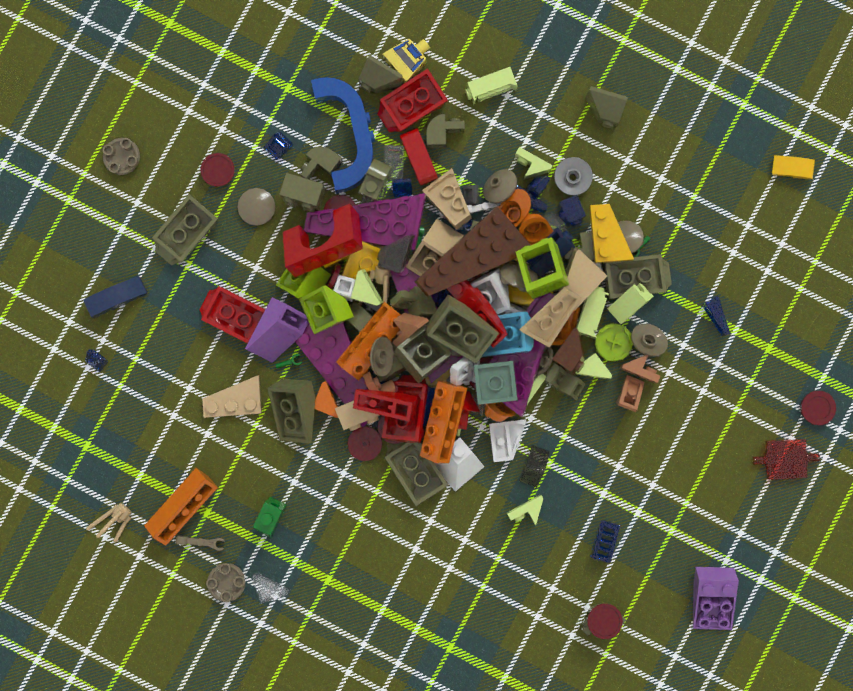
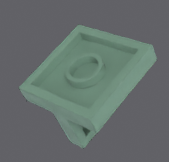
[474,361,518,405]

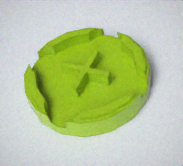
[594,323,633,362]

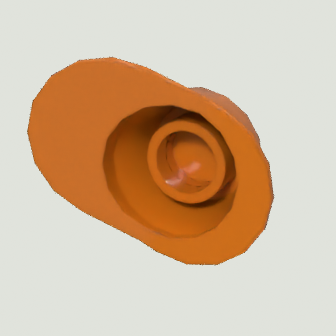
[499,189,531,227]
[519,213,553,245]
[485,402,516,422]

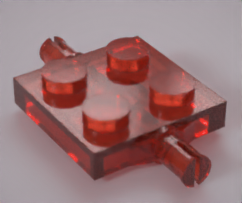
[753,439,820,480]

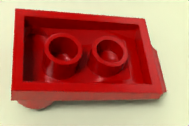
[377,68,449,132]
[199,286,265,344]
[382,375,428,443]

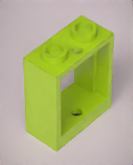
[516,237,569,299]

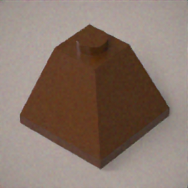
[552,327,585,375]

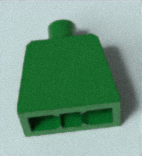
[253,497,287,538]

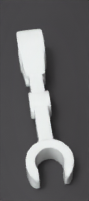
[467,202,500,214]

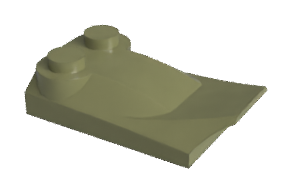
[152,194,219,265]
[603,254,672,299]
[385,442,448,506]

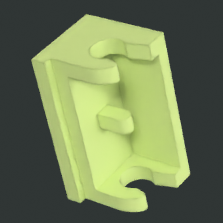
[607,283,654,324]

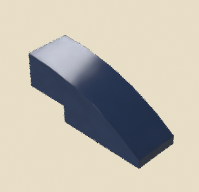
[83,276,148,318]

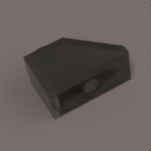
[377,234,415,273]

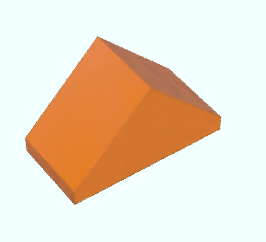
[315,381,338,418]

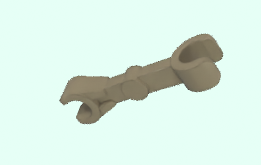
[176,535,225,551]

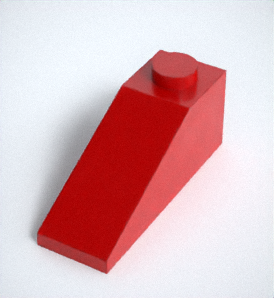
[353,389,418,421]

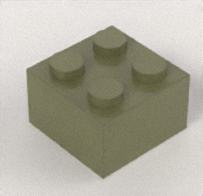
[279,173,326,212]
[394,325,452,384]

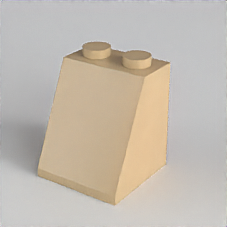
[406,219,463,276]
[558,247,607,310]

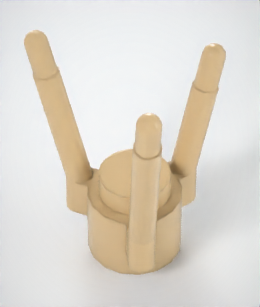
[358,265,391,306]
[86,503,132,543]

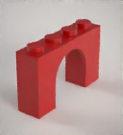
[283,203,363,277]

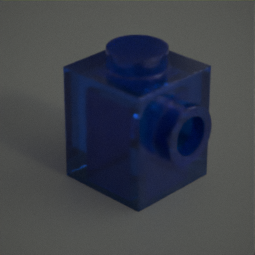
[558,195,586,227]

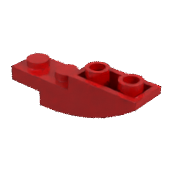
[446,280,508,348]

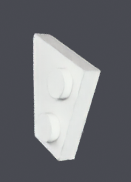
[450,357,480,386]
[489,419,526,462]

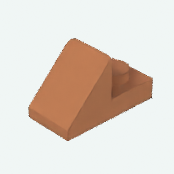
[393,313,429,347]
[619,355,660,384]
[363,372,395,392]
[616,375,645,412]

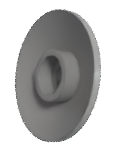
[554,157,593,195]

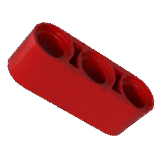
[399,128,438,186]

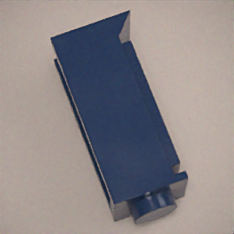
[526,227,575,278]

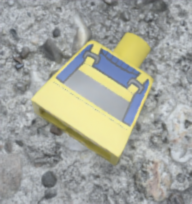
[383,39,430,83]

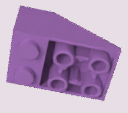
[245,297,309,363]
[693,567,739,630]

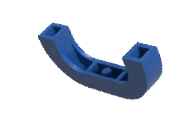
[311,78,375,194]

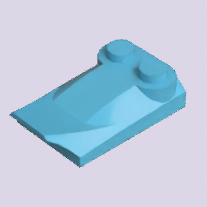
[482,312,534,357]

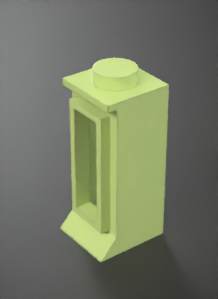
[465,67,518,104]
[576,286,609,339]

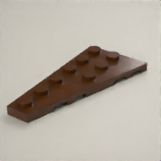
[415,206,531,297]

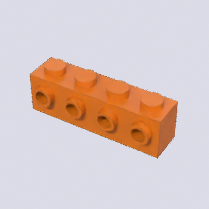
[336,302,401,381]
[420,381,467,463]
[144,468,218,546]

